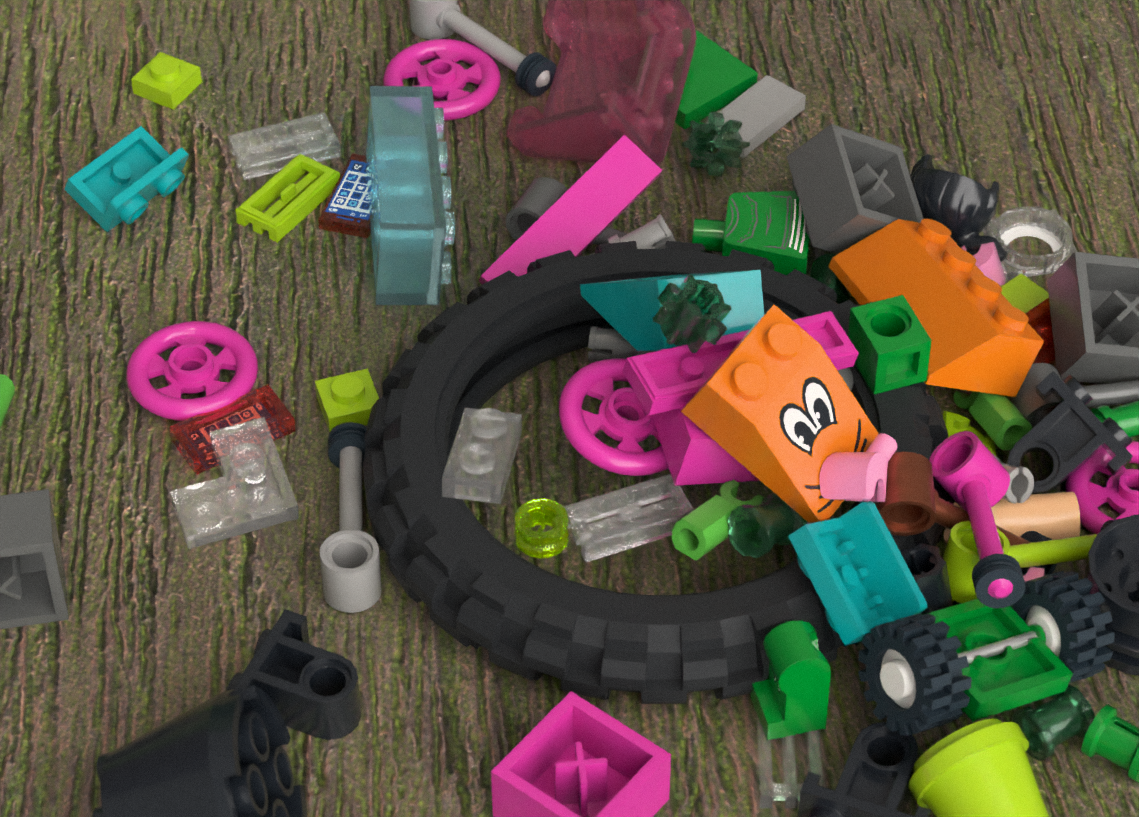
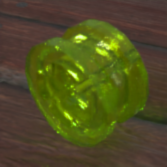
[515,498,569,559]

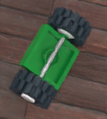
[858,571,1114,736]

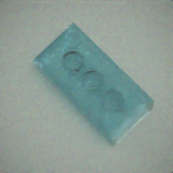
[365,86,455,305]

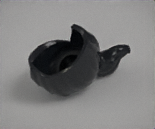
[910,154,1007,262]

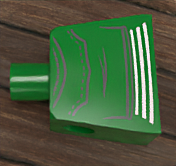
[692,191,810,276]

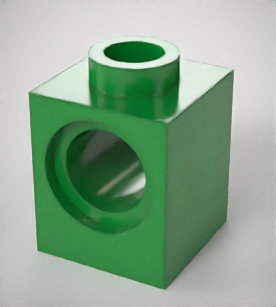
[848,295,932,395]

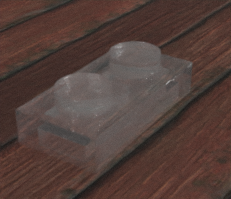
[442,408,522,504]

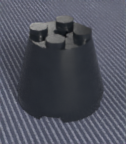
[92,685,307,817]

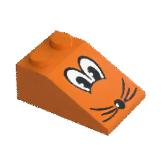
[681,305,879,523]

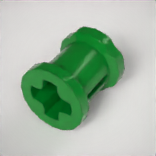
[1081,704,1139,783]

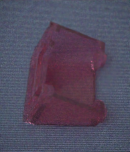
[506,0,696,164]

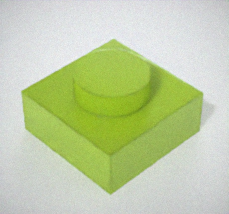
[131,52,202,110]
[315,368,379,432]

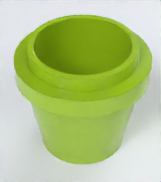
[908,718,1049,817]

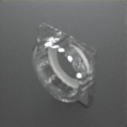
[982,206,1077,281]

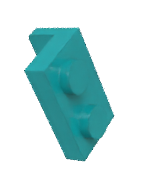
[64,126,189,232]
[788,501,927,646]

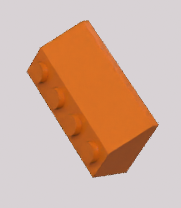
[828,219,1044,397]

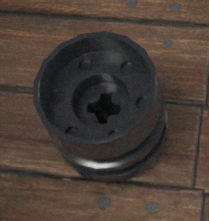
[1084,514,1139,675]

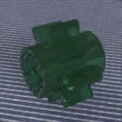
[682,112,750,177]
[653,274,732,353]

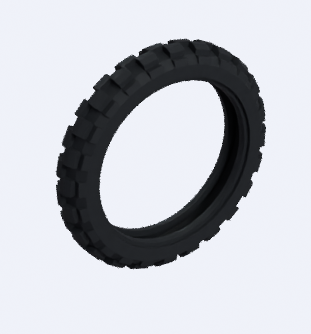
[363,241,950,704]

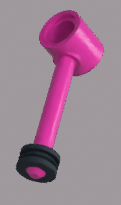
[929,431,1025,608]

